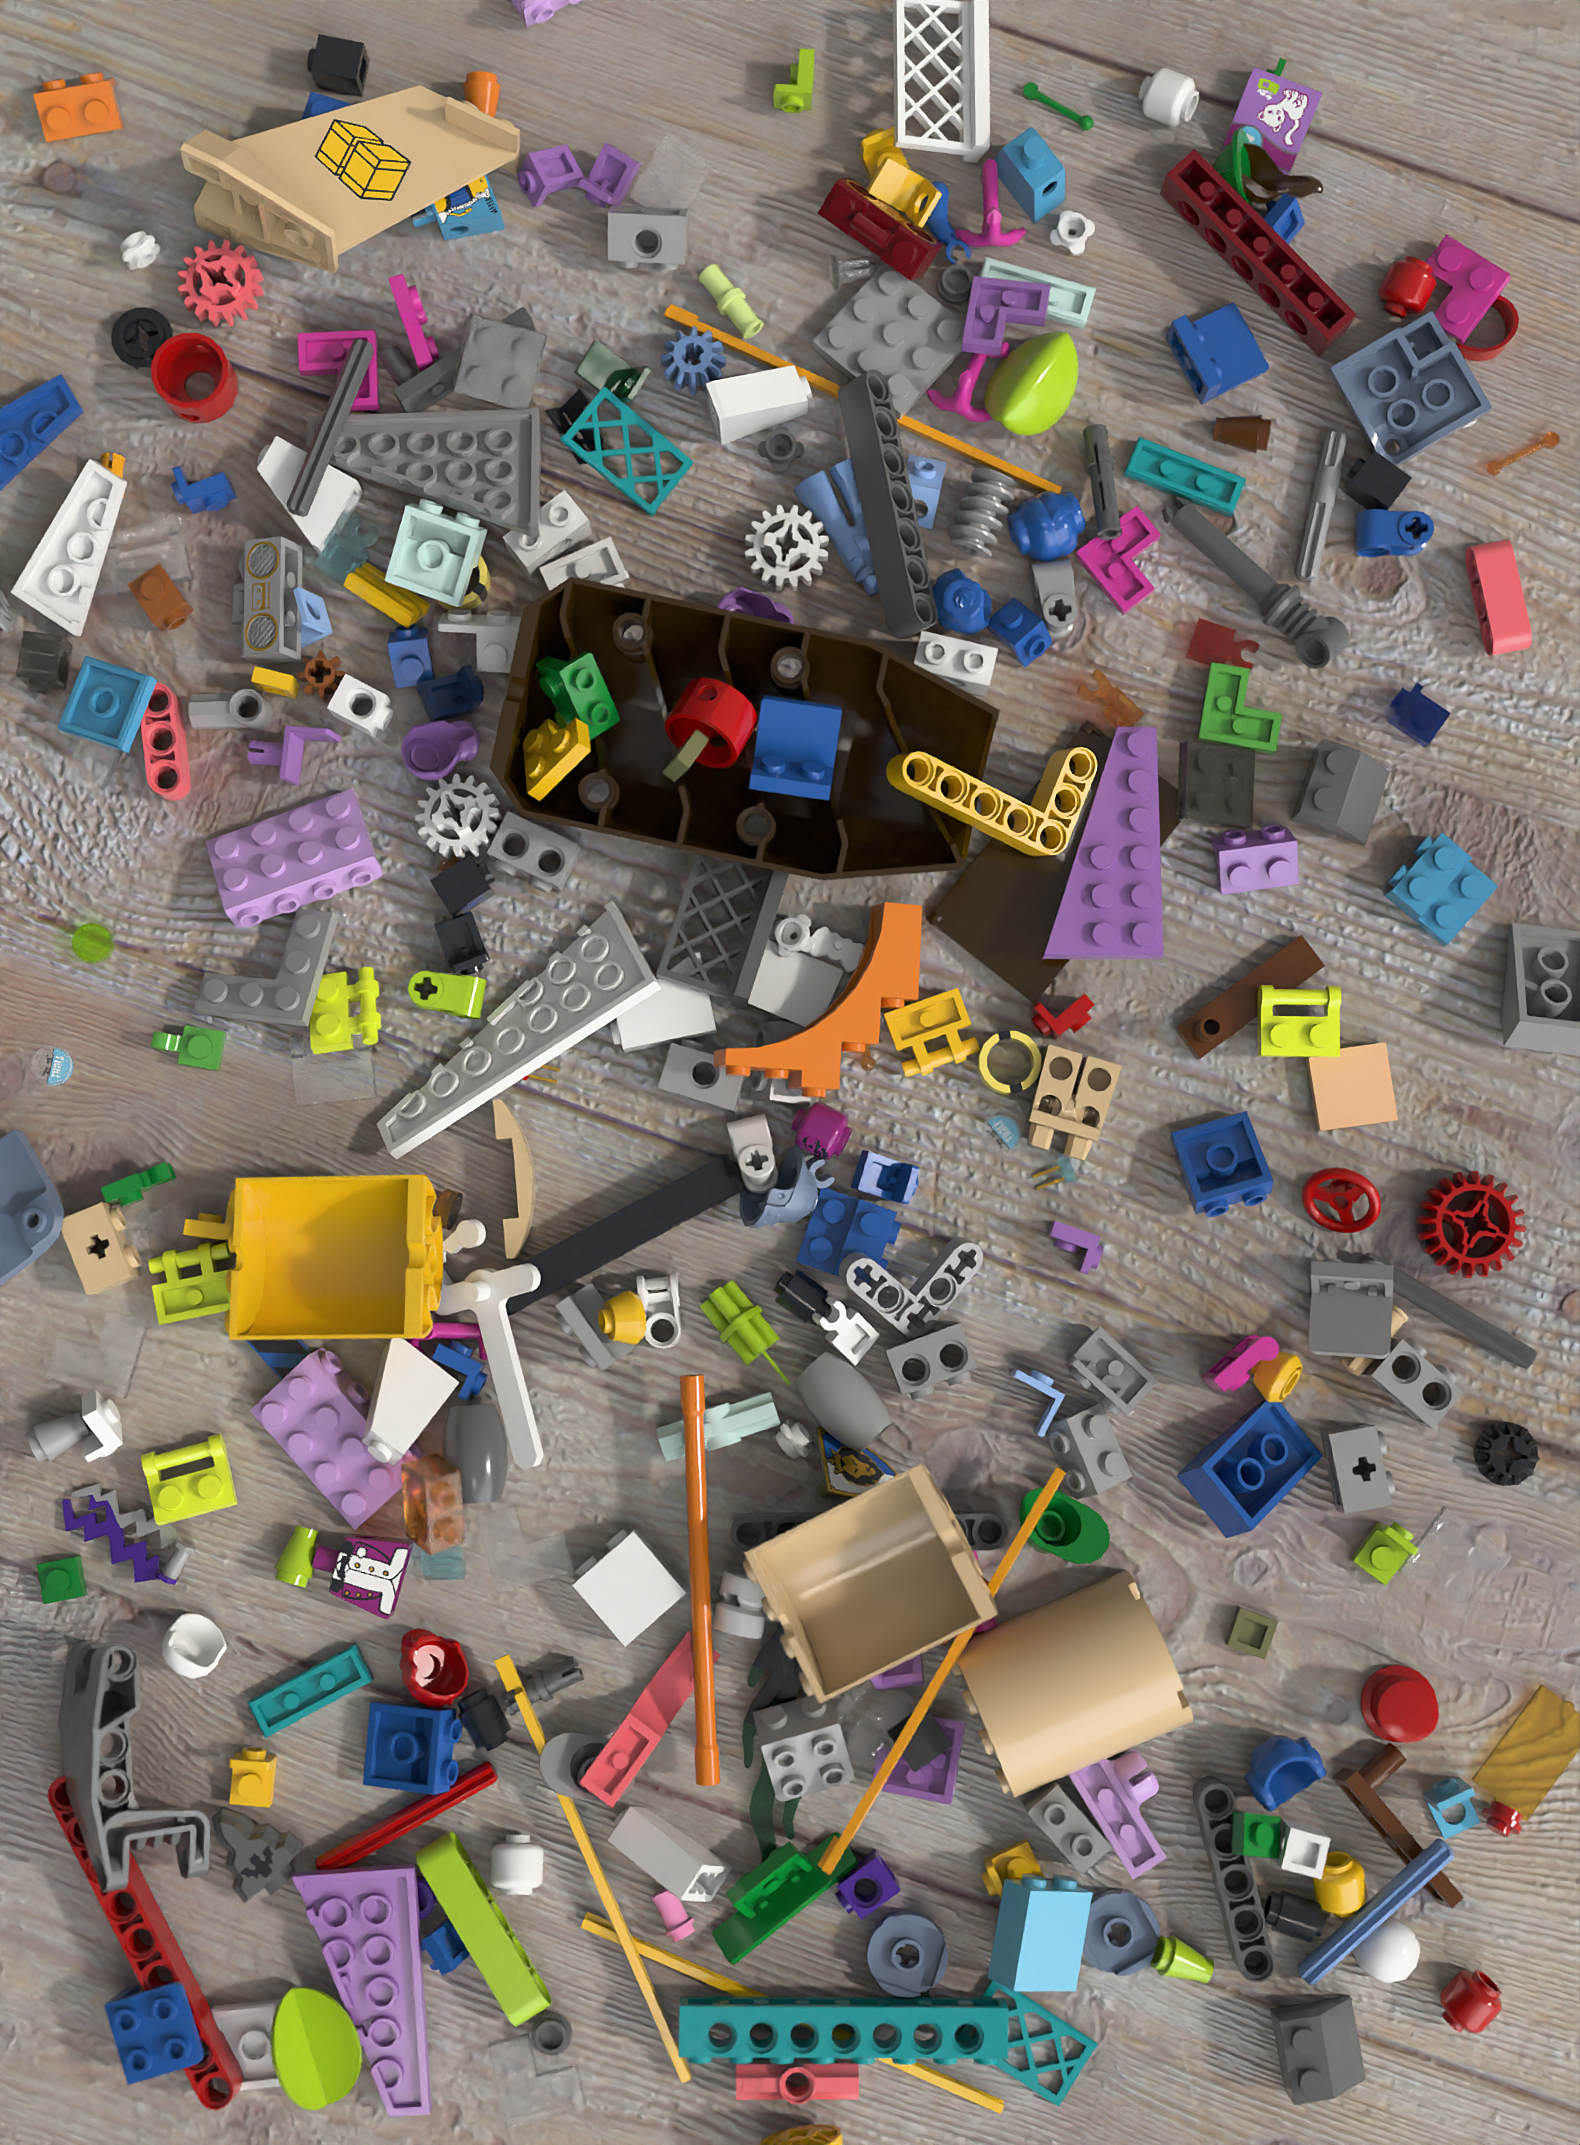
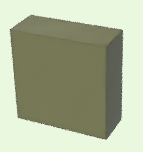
[662,729,709,782]
[1225,1606,1278,1660]

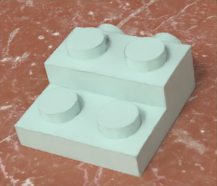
[385,499,488,607]

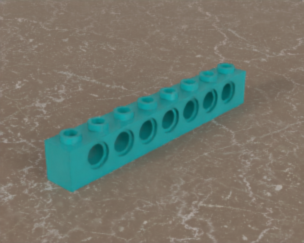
[679,1996,1008,2065]

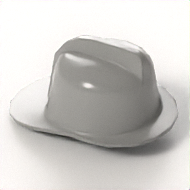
[539,1733,637,1802]

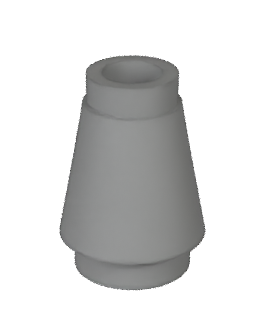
[25,1412,90,1462]

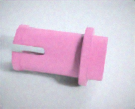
[650,1888,695,1942]

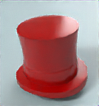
[1360,1664,1439,1743]

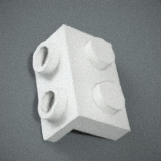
[539,537,630,591]

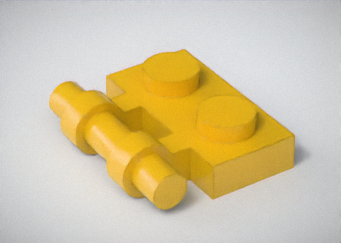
[883,988,980,1078]

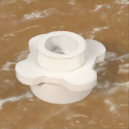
[1050,210,1095,255]
[120,231,161,270]
[773,914,815,958]
[776,1419,814,1459]

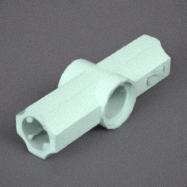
[656,1391,781,1462]

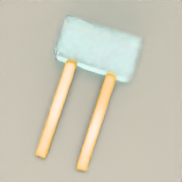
[1032,1157,1078,1190]

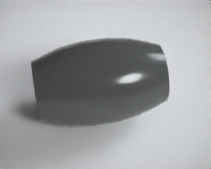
[442,1404,508,1505]

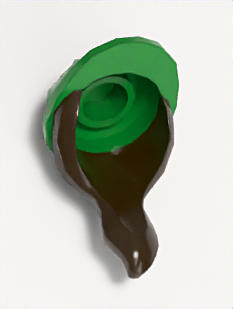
[1213,128,1324,205]

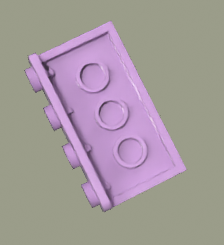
[205,788,383,928]
[250,1348,426,1530]

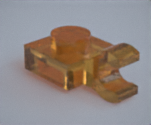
[1077,669,1145,728]

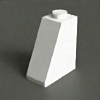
[706,365,812,445]
[257,436,364,558]
[610,952,717,1053]
[362,1338,459,1466]
[608,1806,733,1902]

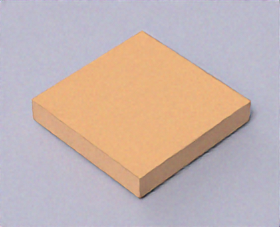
[1306,1042,1398,1132]

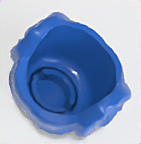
[1007,491,1086,562]
[932,568,992,635]
[1244,1735,1326,1812]

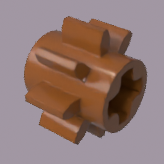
[297,650,346,702]

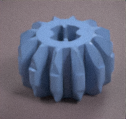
[660,325,726,396]

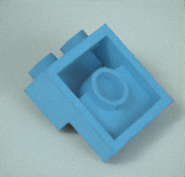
[1384,832,1498,946]

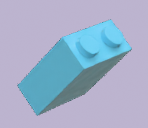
[988,1873,1092,1991]

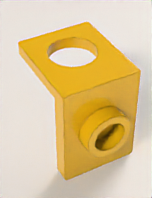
[867,156,942,228]

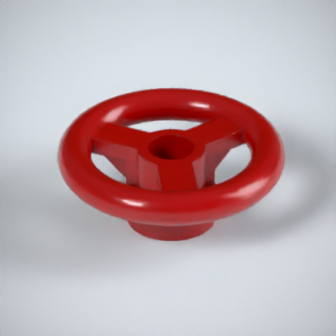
[1301,1167,1381,1233]

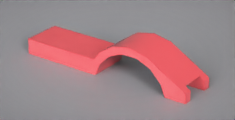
[578,1631,720,1808]

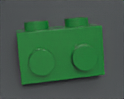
[536,652,620,740]

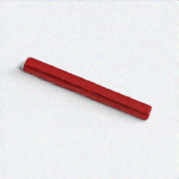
[315,1761,498,1870]

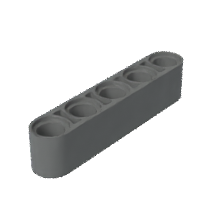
[1192,1776,1275,1983]

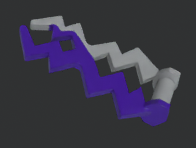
[62,1483,195,1585]

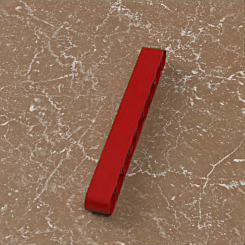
[47,1774,244,2110]

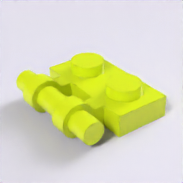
[309,967,381,1054]
[148,1242,231,1325]

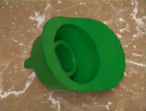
[1018,1487,1110,1564]

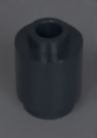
[773,1269,831,1326]
[457,1687,512,1752]
[1263,1890,1326,1943]

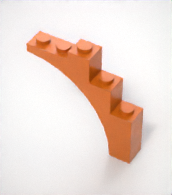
[713,902,922,1098]

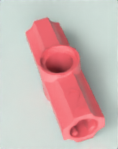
[736,2058,859,2105]

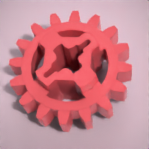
[178,240,264,327]

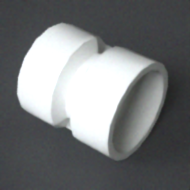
[712,1570,766,1639]

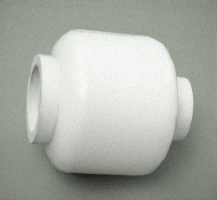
[1139,68,1199,127]
[490,1835,544,1895]

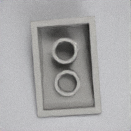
[1501,923,1580,1056]

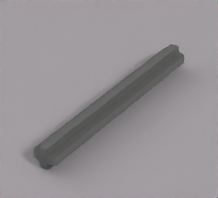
[286,339,374,517]
[1359,1253,1537,1369]

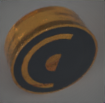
[433,1188,463,1230]

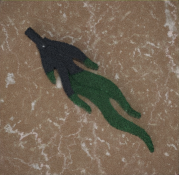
[742,1622,808,1863]

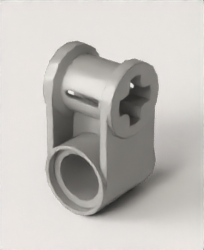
[1029,559,1078,639]

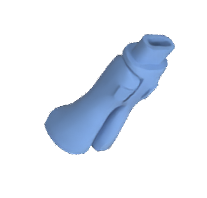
[794,458,879,597]

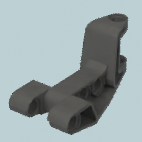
[58,1642,210,1893]

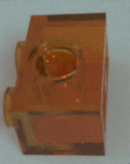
[401,1453,465,1555]

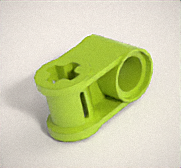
[408,971,487,1019]

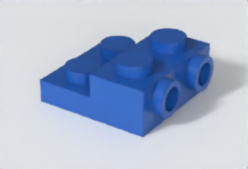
[1171,1111,1273,1217]
[796,1188,902,1285]
[363,1701,462,1795]

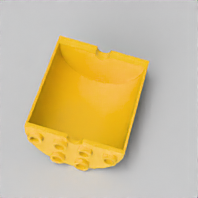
[224,1174,444,1340]

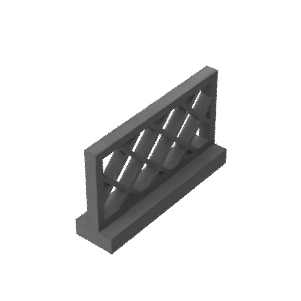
[656,853,789,1010]

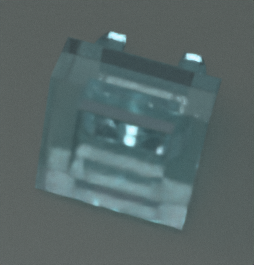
[420,1534,466,1580]

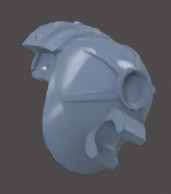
[739,1146,834,1228]

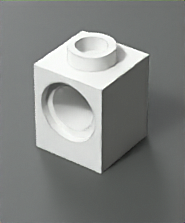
[327,674,393,738]
[1273,1818,1331,1879]

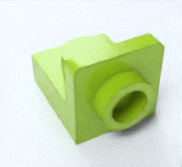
[773,48,815,114]
[1350,1521,1419,1586]

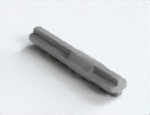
[1296,431,1347,582]

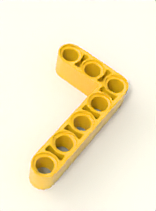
[886,747,1097,856]

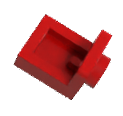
[1030,993,1095,1040]

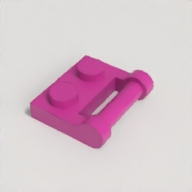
[1201,1335,1279,1392]

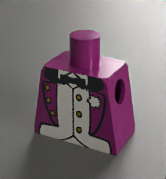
[313,1534,415,1620]

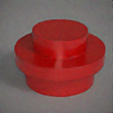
[1481,1801,1522,1837]

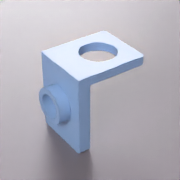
[906,455,947,529]
[293,587,333,648]
[1010,1368,1065,1438]

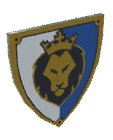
[816,1426,898,1499]

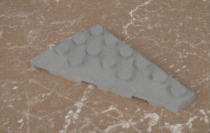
[306,408,541,537]

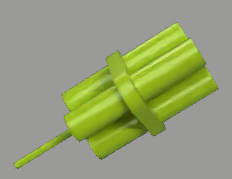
[700,1280,791,1385]

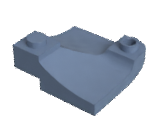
[1329,311,1492,467]
[0,1129,64,1286]

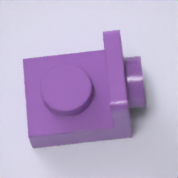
[517,144,584,207]
[1046,1221,1104,1274]

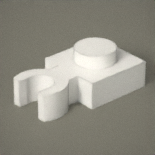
[812,1297,880,1366]

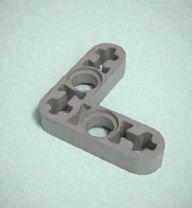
[839,1237,983,1338]

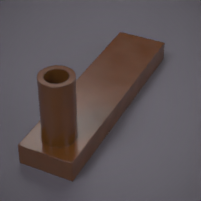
[1174,935,1325,1060]
[1332,1742,1464,1909]

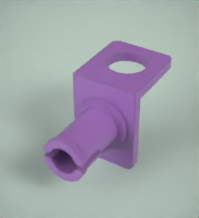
[248,726,341,785]

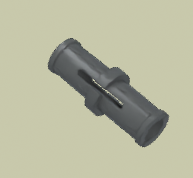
[501,1656,584,1716]

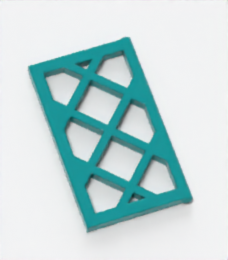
[560,387,694,517]
[956,1979,1098,2107]

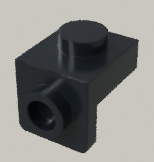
[433,911,490,975]

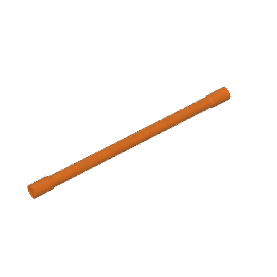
[680,1374,720,1786]

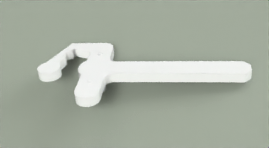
[435,1219,544,1469]

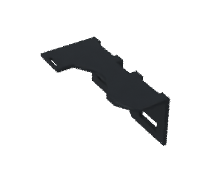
[545,389,606,465]

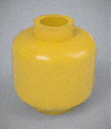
[1312,1851,1368,1918]

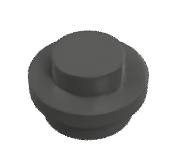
[937,264,974,304]
[531,2012,572,2056]

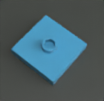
[57,656,157,753]

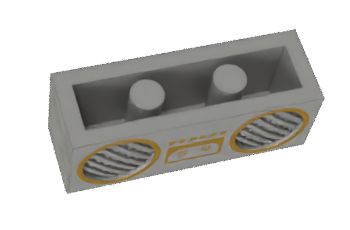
[232,536,303,665]

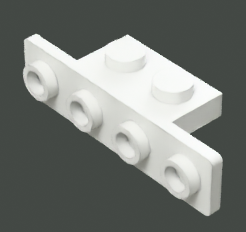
[438,608,521,673]

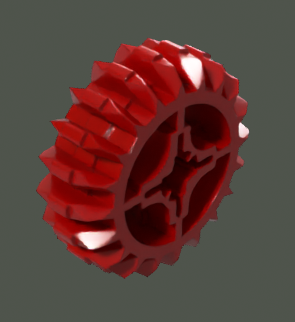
[1415,1171,1526,1278]

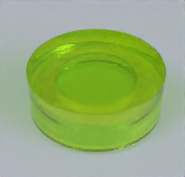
[72,923,115,964]

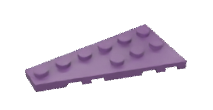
[1042,727,1163,959]
[292,1863,432,2117]

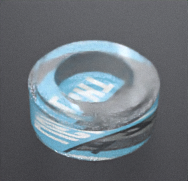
[31,1046,74,1086]
[980,1114,1021,1154]

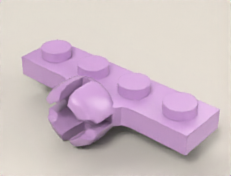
[1069,1750,1167,1879]

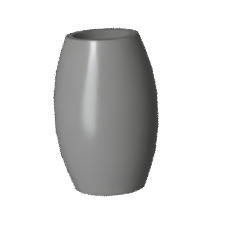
[795,1352,892,1453]

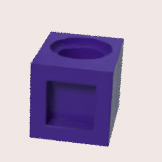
[835,1848,901,1920]

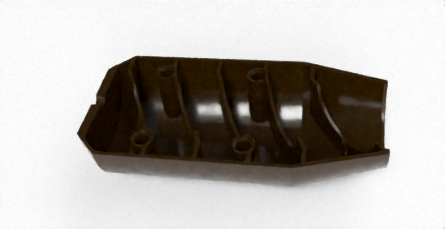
[490,577,1000,880]

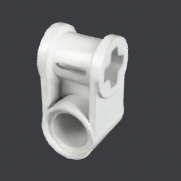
[726,1113,778,1194]
[636,1271,682,1349]

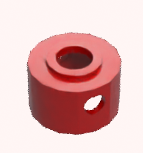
[151,333,238,423]
[665,677,758,768]

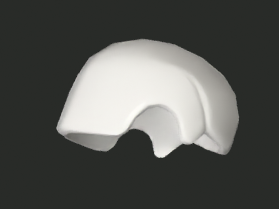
[161,1613,226,1679]
[1353,1917,1421,1983]

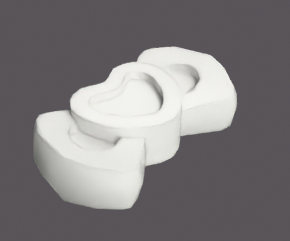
[810,927,864,973]

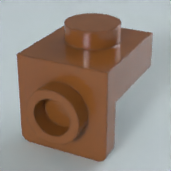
[127,563,194,631]

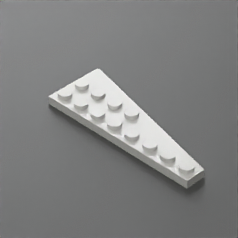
[377,901,661,1160]

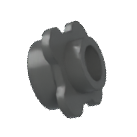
[758,426,804,473]

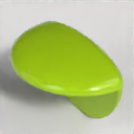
[984,331,1079,436]
[270,1987,362,2110]

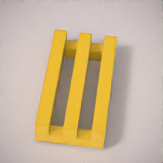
[344,562,431,628]

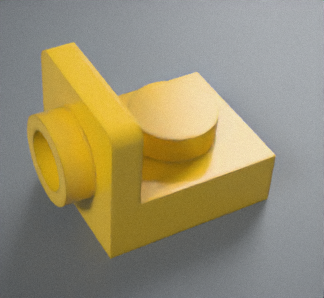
[859,126,910,182]
[183,1200,234,1241]
[229,1747,277,1808]
[981,1838,1045,1899]

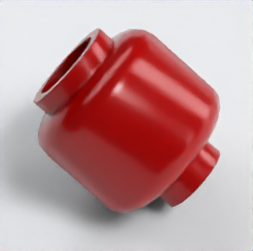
[1378,256,1436,319]
[1440,1969,1502,2033]

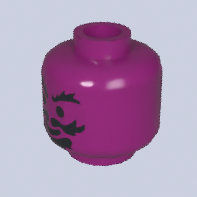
[791,1102,853,1160]

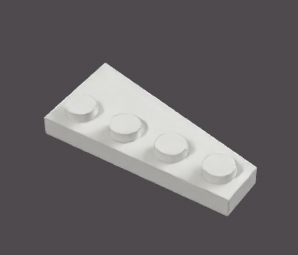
[11,459,127,636]

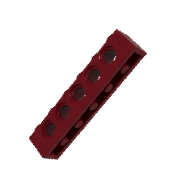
[1160,149,1357,357]

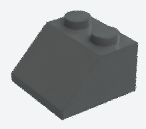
[1290,739,1390,846]
[1270,1995,1366,2106]

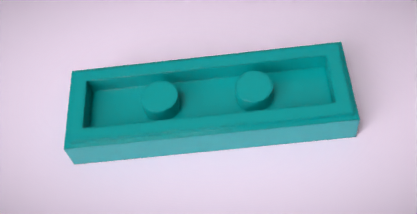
[1123,437,1246,518]
[247,1643,375,1738]

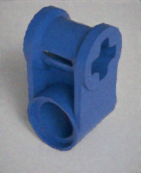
[1356,509,1434,557]

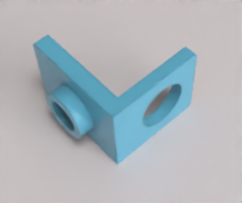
[1423,1777,1480,1839]

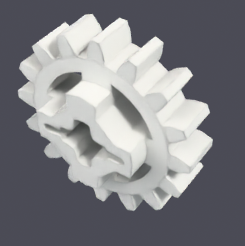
[745,505,829,592]
[415,774,503,861]

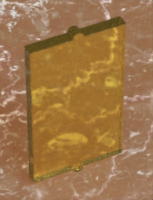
[1472,1684,1580,1822]

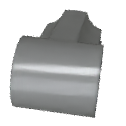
[188,688,273,731]

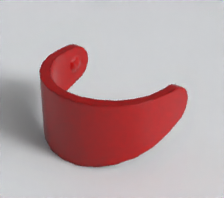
[1456,295,1519,362]

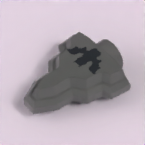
[211,1806,305,1903]

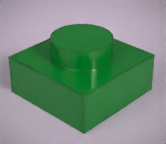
[37,1555,87,1605]

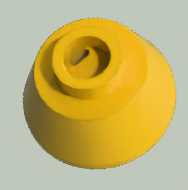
[598,1290,646,1345]
[1251,1351,1303,1403]

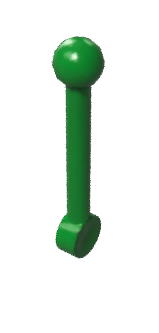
[1023,82,1094,131]

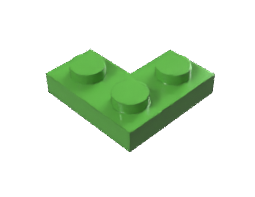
[1196,662,1282,755]

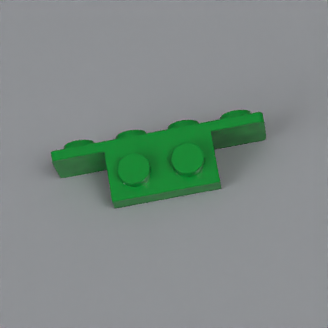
[712,1832,858,1965]

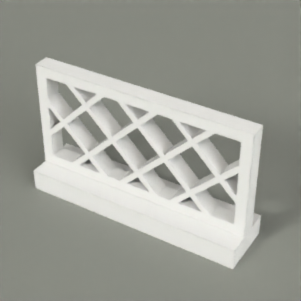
[893,0,990,163]

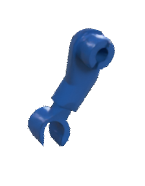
[924,181,972,265]

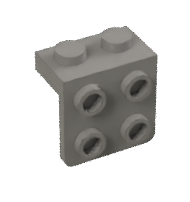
[1308,1258,1394,1359]
[753,1694,854,1801]

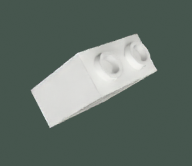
[572,1528,688,1647]

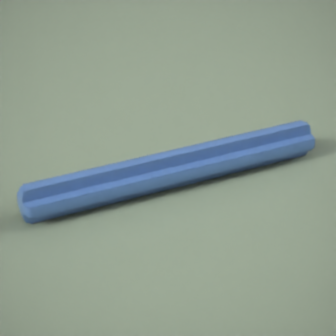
[1298,1838,1454,1985]

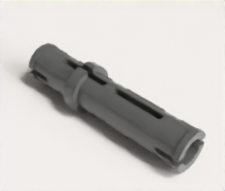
[1083,424,1122,540]

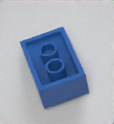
[1176,1399,1322,1538]

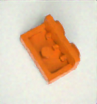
[33,72,123,142]

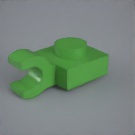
[151,1025,226,1071]

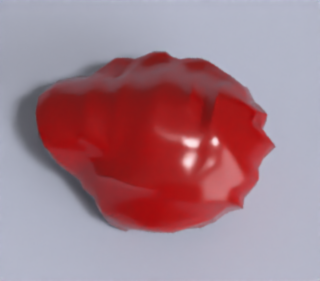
[399,1628,469,1708]

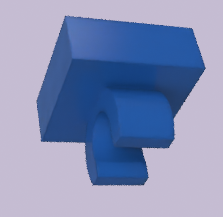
[1263,193,1305,244]
[421,1918,470,1976]

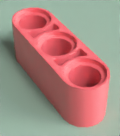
[1465,539,1532,656]
[140,683,191,801]

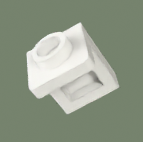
[82,1389,122,1462]

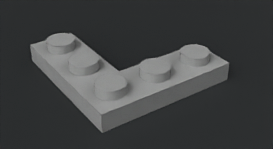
[194,909,338,1027]

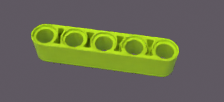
[415,1831,552,2027]

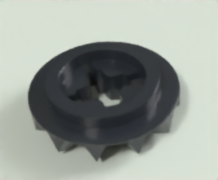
[111,307,173,370]
[1474,1422,1540,1486]

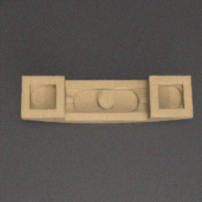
[493,1099,536,1259]

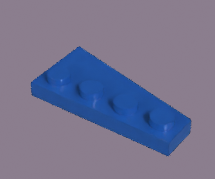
[0,374,84,491]

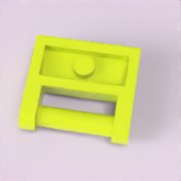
[1258,985,1341,1058]
[141,1433,238,1526]

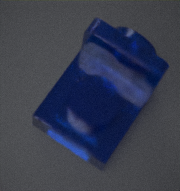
[1387,682,1451,748]

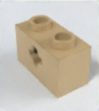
[61,1202,141,1295]

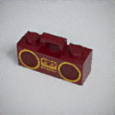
[817,177,943,281]

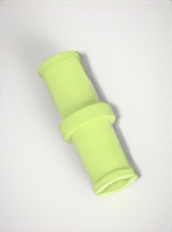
[698,264,764,339]

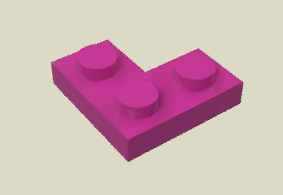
[1426,234,1511,344]
[388,274,440,372]
[297,330,380,411]
[1075,505,1161,616]

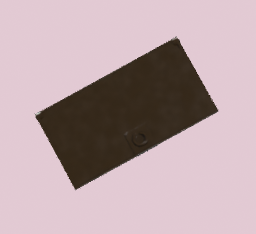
[926,721,1195,1004]

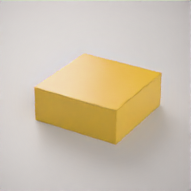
[251,666,300,699]

